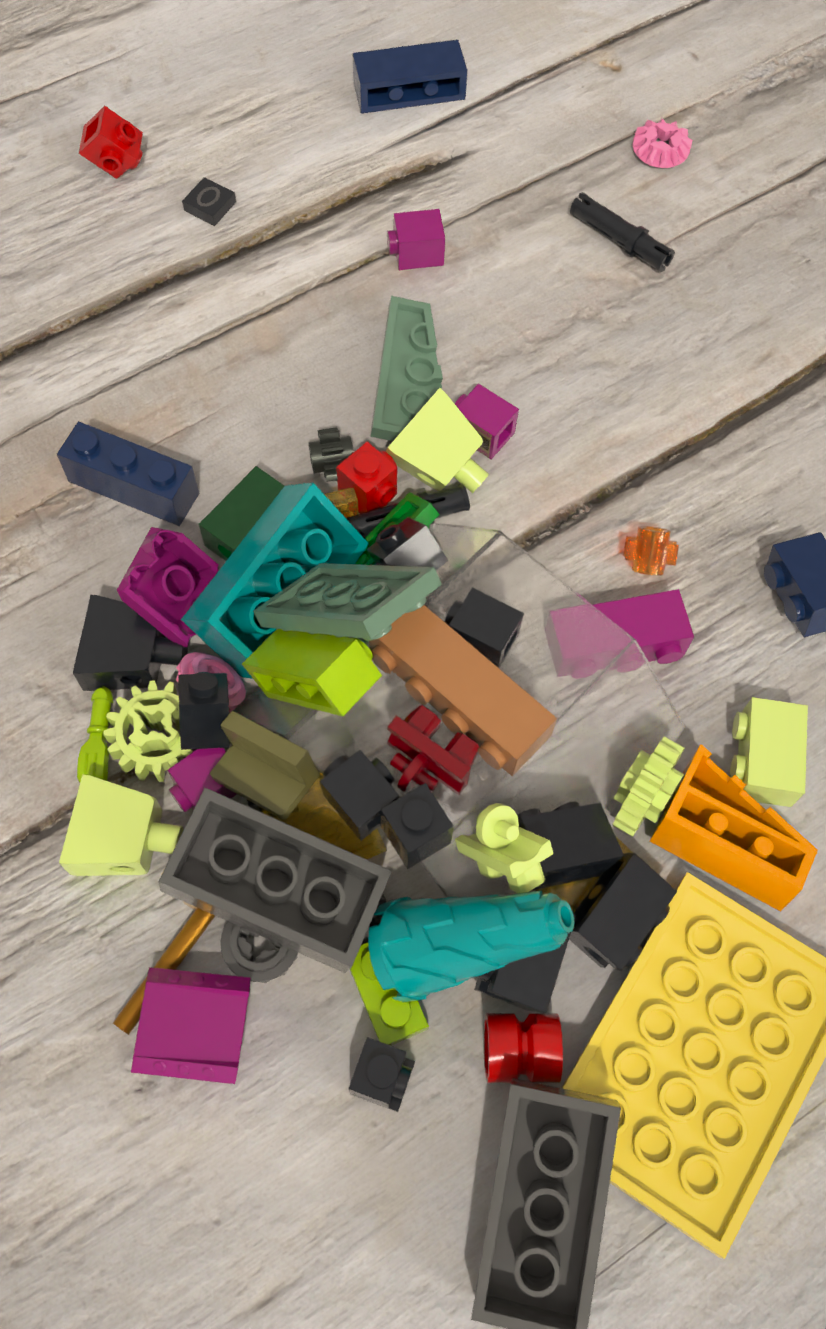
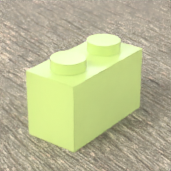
[730,697,808,807]

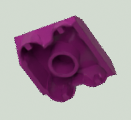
[117,527,219,647]
[131,967,251,1084]

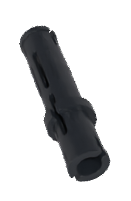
[570,192,675,272]
[346,484,470,539]

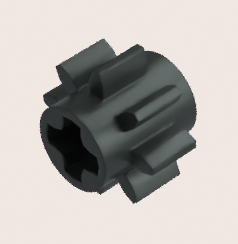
[308,427,354,482]

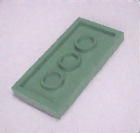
[253,563,442,641]

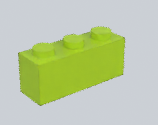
[242,629,382,717]

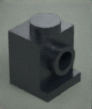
[348,1037,415,1112]

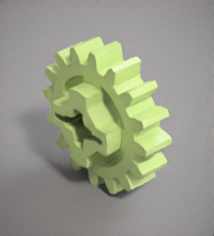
[104,680,193,782]
[612,736,685,837]

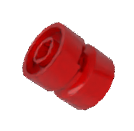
[484,1013,563,1083]

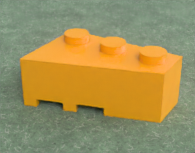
[649,744,818,912]

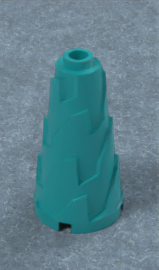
[368,891,574,1002]

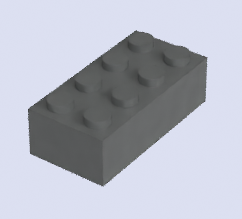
[159,788,392,973]
[471,1078,621,1329]

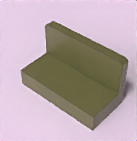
[210,711,320,820]

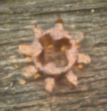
[623,526,679,575]

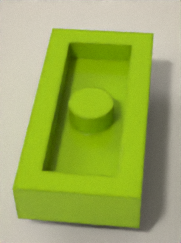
[350,943,429,1046]

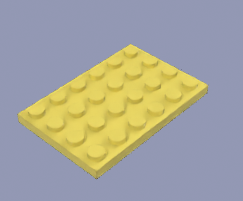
[561,872,826,1259]

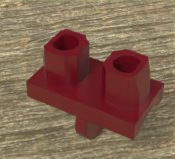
[387,705,479,795]

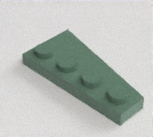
[370,296,443,441]

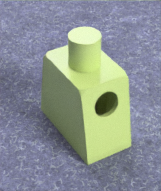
[385,388,489,493]
[59,774,184,876]

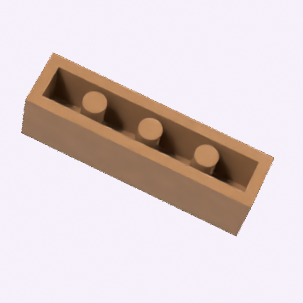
[369,605,557,777]

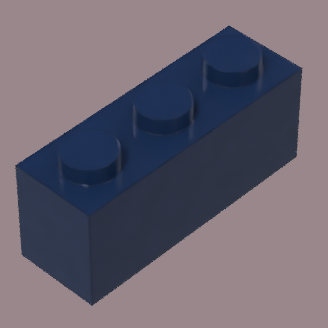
[352,39,468,114]
[57,421,199,527]

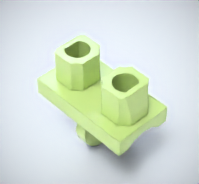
[455,803,553,893]

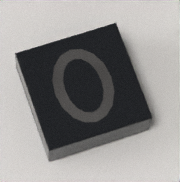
[182,177,236,226]

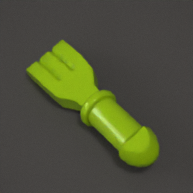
[77,686,113,782]

